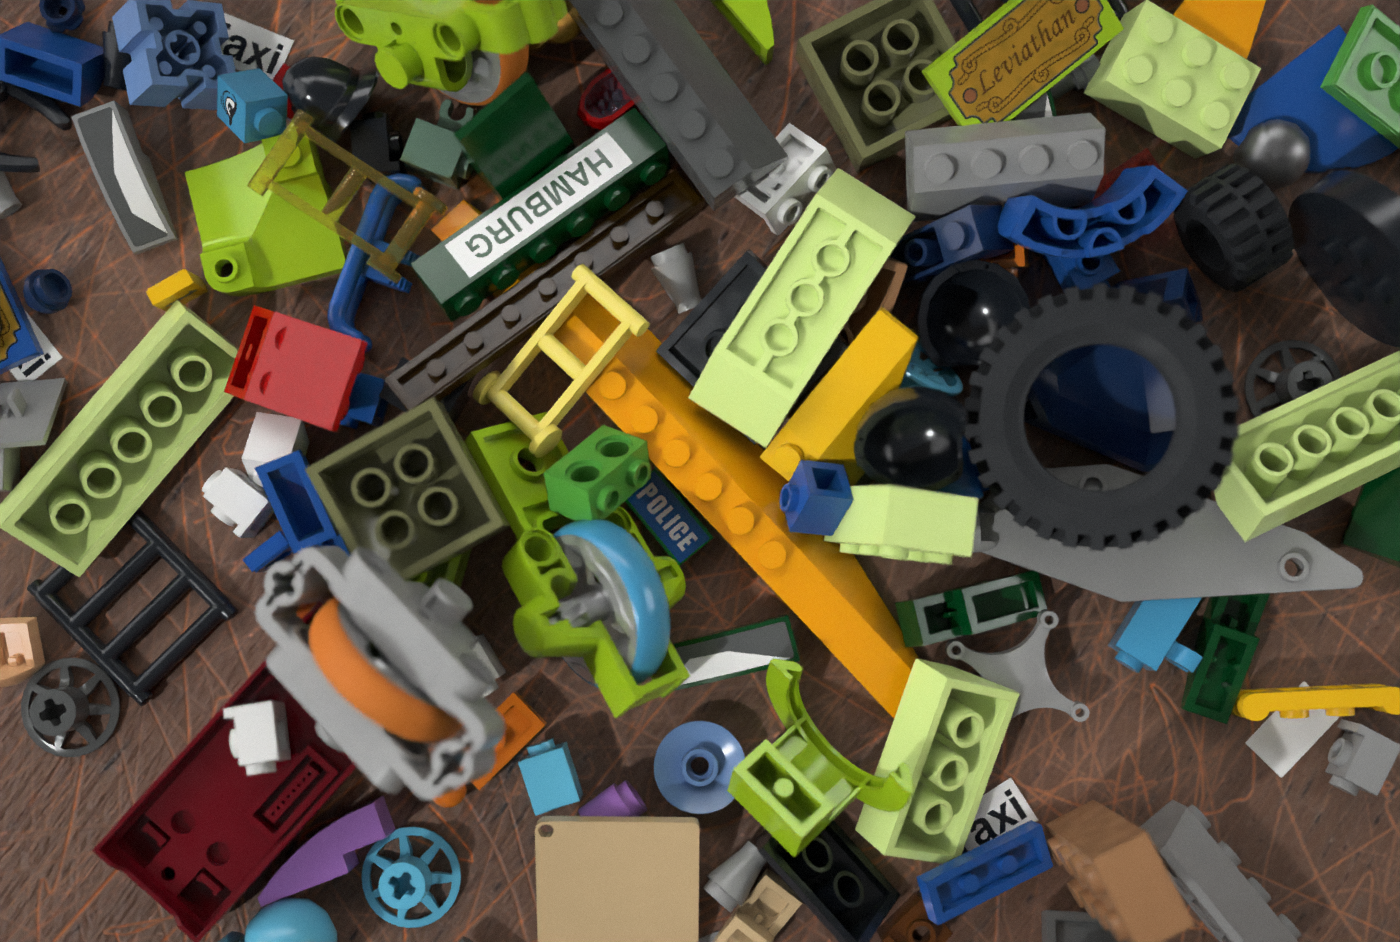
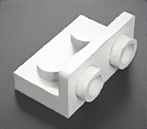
[735,123,836,235]

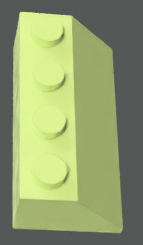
[855,658,1020,864]

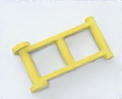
[473,264,650,458]

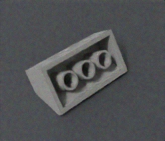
[905,113,1105,222]
[1140,799,1302,942]

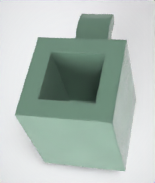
[400,99,476,190]

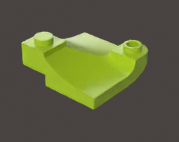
[185,128,347,296]

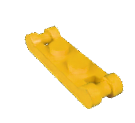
[1231,683,1400,721]

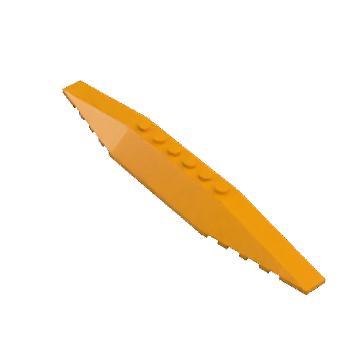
[431,199,919,719]

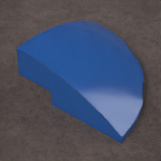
[1228,25,1398,174]

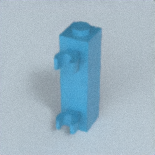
[1107,597,1203,673]

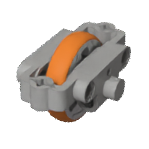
[255,546,505,800]

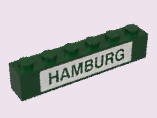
[411,108,671,322]

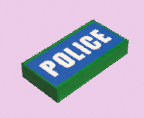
[625,468,714,566]

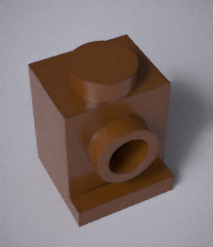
[877,892,953,942]

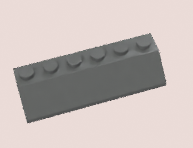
[565,0,788,211]

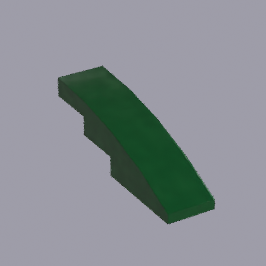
[1181,593,1270,724]

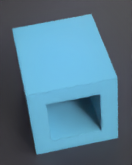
[518,738,583,816]

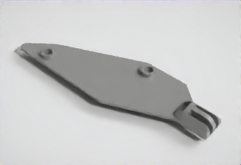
[972,464,1363,602]

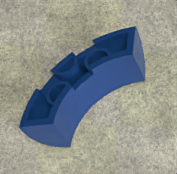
[997,165,1188,258]

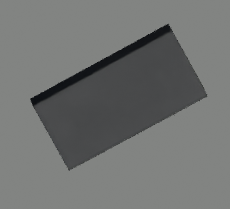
[755,820,900,942]

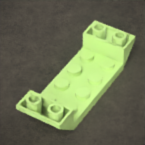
[688,168,916,448]

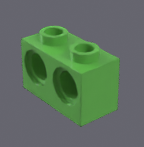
[544,425,651,521]

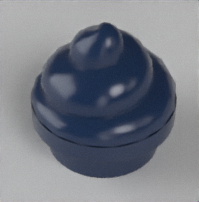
[23,269,72,314]

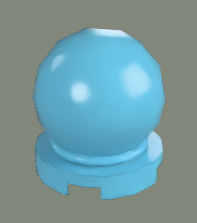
[218,897,337,942]

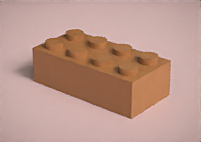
[1045,799,1195,942]

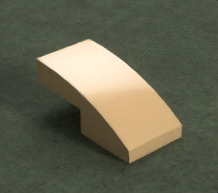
[712,868,803,942]

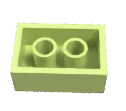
[1084,0,1261,159]
[824,485,978,565]

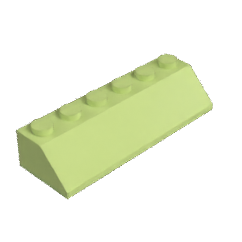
[0,300,238,577]
[1214,350,1400,542]

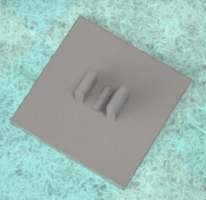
[0,378,67,448]

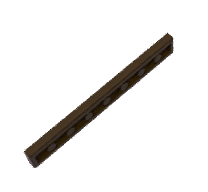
[384,169,704,411]

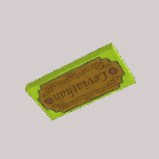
[921,0,1124,126]

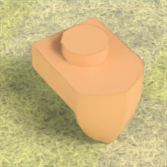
[0,617,45,687]

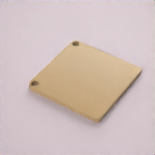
[535,816,700,942]

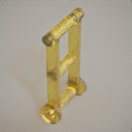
[247,109,448,284]

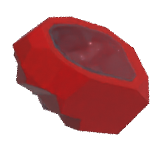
[576,68,640,130]

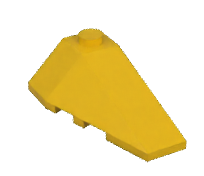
[759,307,919,486]

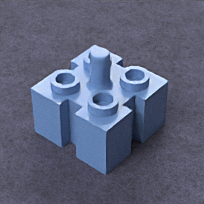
[112,0,236,110]

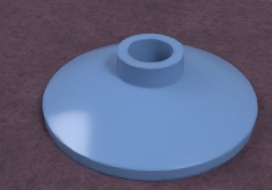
[654,720,745,814]

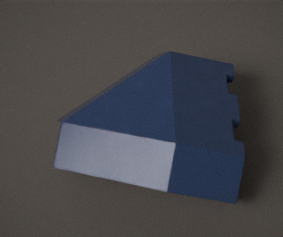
[1024,268,1203,472]

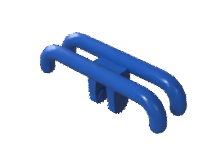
[327,173,428,353]

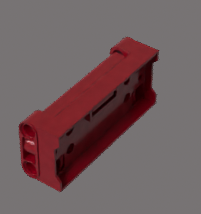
[92,596,358,942]

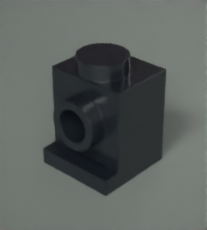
[350,112,408,186]

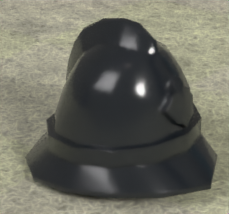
[282,57,379,150]

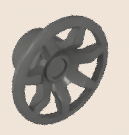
[1244,340,1341,418]
[21,658,121,757]

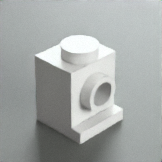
[202,467,274,538]
[223,701,291,776]

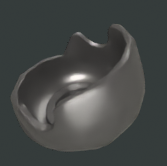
[1233,119,1311,191]

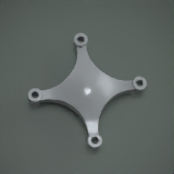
[945,609,1090,722]

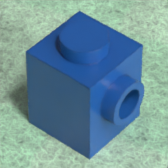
[1043,254,1120,293]
[340,372,389,429]
[779,460,854,536]

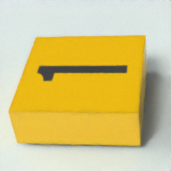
[146,269,208,311]

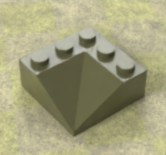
[795,0,956,173]
[305,397,511,582]

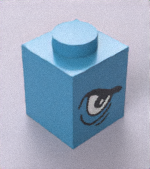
[217,68,288,143]

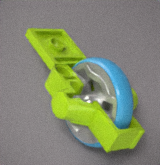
[465,412,690,719]

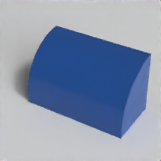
[0,22,104,107]

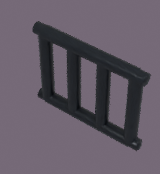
[27,508,239,706]

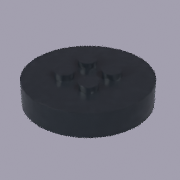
[1288,170,1400,348]

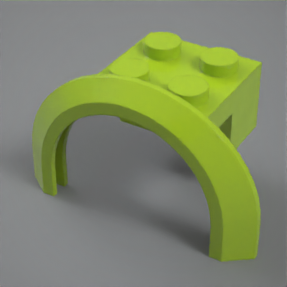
[727,658,914,858]

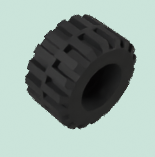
[1173,163,1295,292]

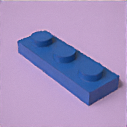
[916,820,1053,925]

